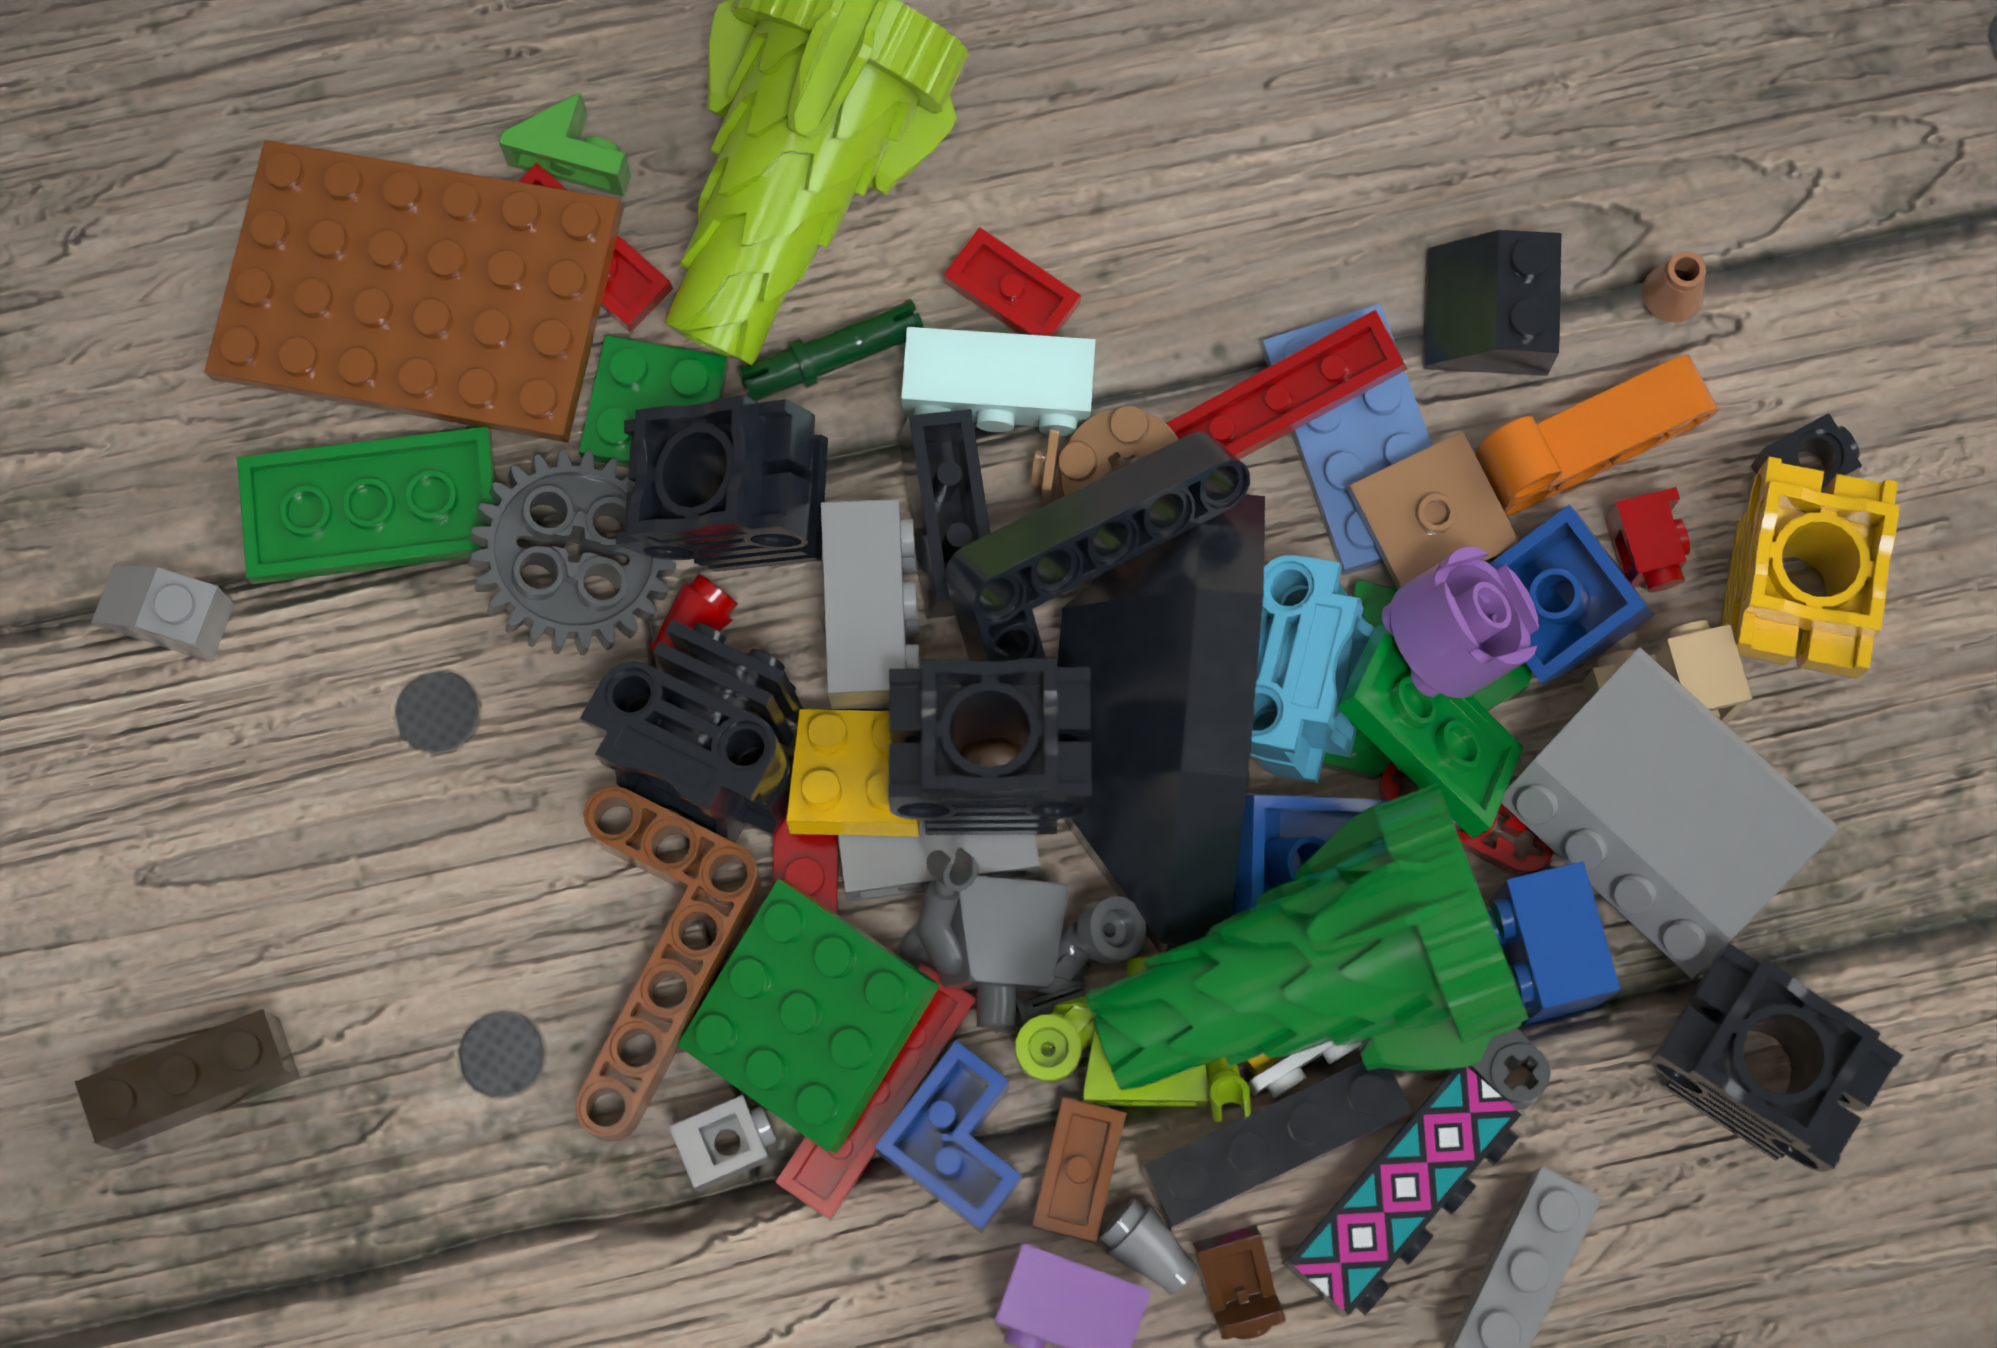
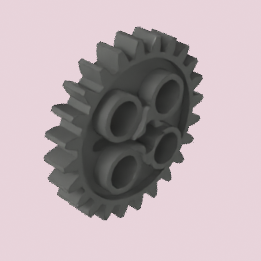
[468,449,676,655]

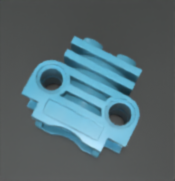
[1250,555,1375,783]

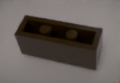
[75,1009,300,1150]

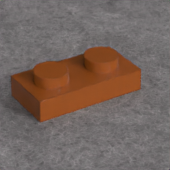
[1032,1097,1126,1244]

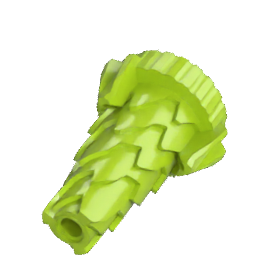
[664,0,969,365]

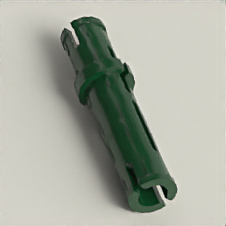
[737,299,924,402]

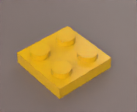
[787,709,921,837]

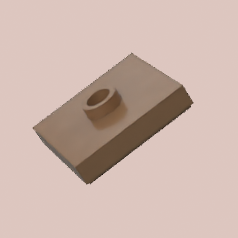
[1347,431,1519,589]

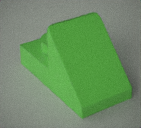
[499,93,631,197]

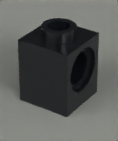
[1751,413,1862,493]

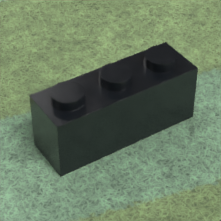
[899,409,991,619]

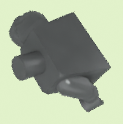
[916,848,1146,1029]

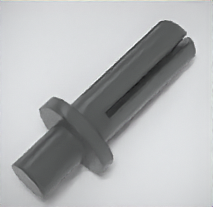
[993,984,1085,1033]

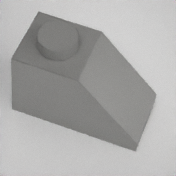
[91,564,234,663]

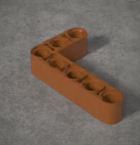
[575,786,762,1142]

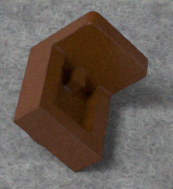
[1193,1225,1286,1340]

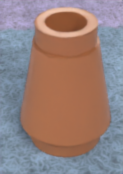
[1642,251,1706,323]

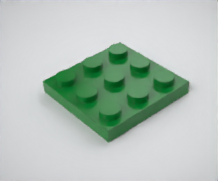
[677,879,941,1153]

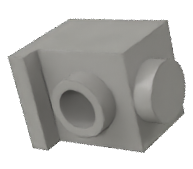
[669,1095,777,1193]

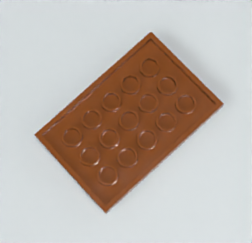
[204,140,624,443]

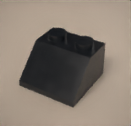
[1423,230,1562,376]

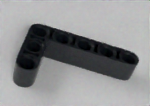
[945,432,1250,662]

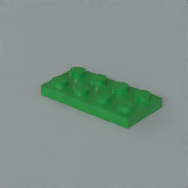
[237,426,498,584]

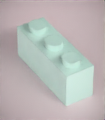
[901,327,1096,436]

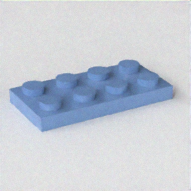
[1261,303,1432,576]

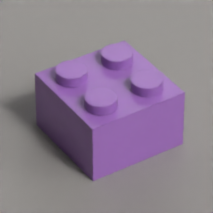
[995,1243,1151,1348]

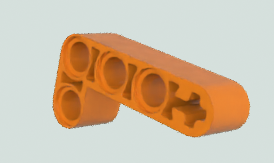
[1476,355,1719,516]

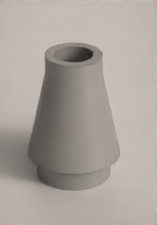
[1098,1198,1197,1295]

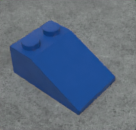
[1231,794,1391,917]

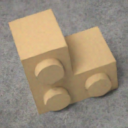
[1583,620,1752,725]

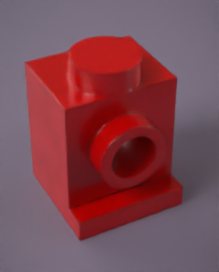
[1605,487,1690,592]

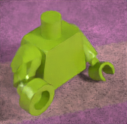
[1016,957,1251,1122]

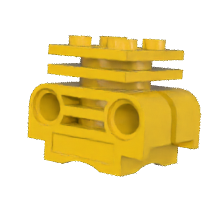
[1720,457,1900,679]

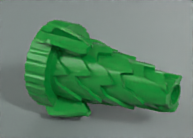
[1085,783,1528,1090]

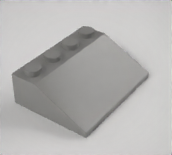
[1501,647,1839,978]

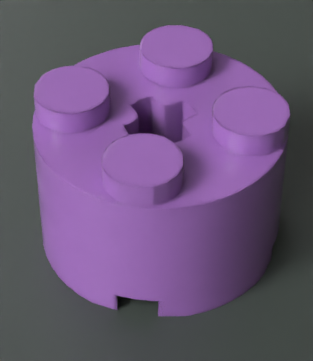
[1382,547,1539,698]

